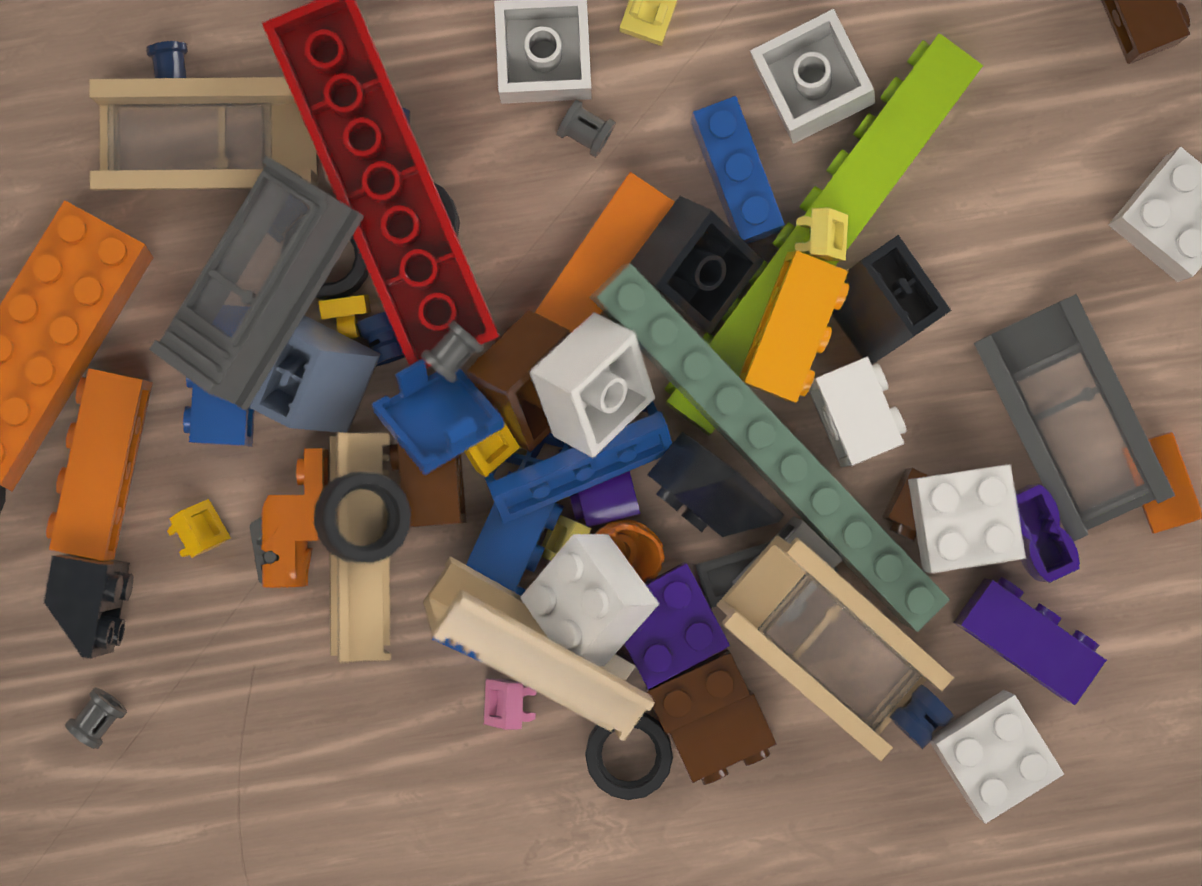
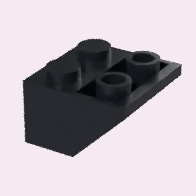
[831,234,952,365]
[44,554,134,659]

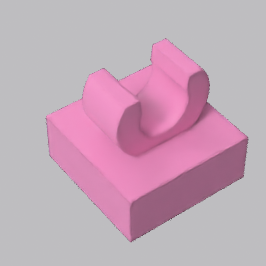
[484,679,537,730]

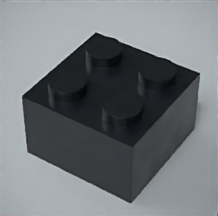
[630,196,764,334]

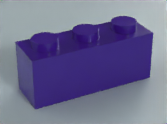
[953,577,1107,705]

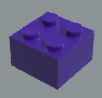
[624,562,730,689]

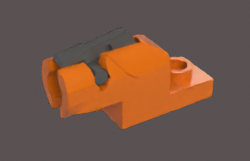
[249,448,329,588]

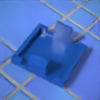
[372,359,504,475]

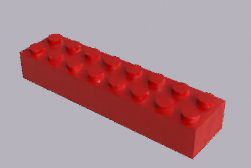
[261,0,500,369]

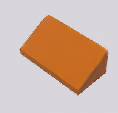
[1121,432,1202,534]

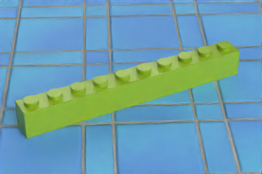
[664,33,984,436]

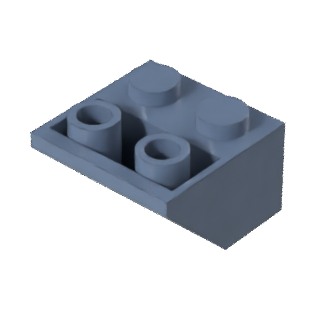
[249,315,381,433]

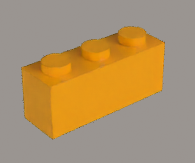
[739,250,849,403]

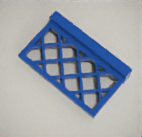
[484,401,672,524]

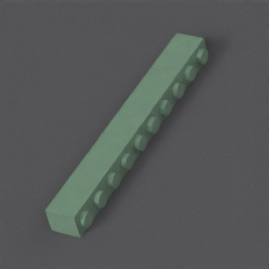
[590,264,950,632]

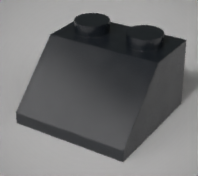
[647,432,784,537]

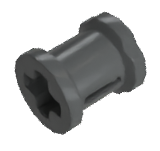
[557,99,616,158]
[421,320,484,384]
[65,687,127,749]

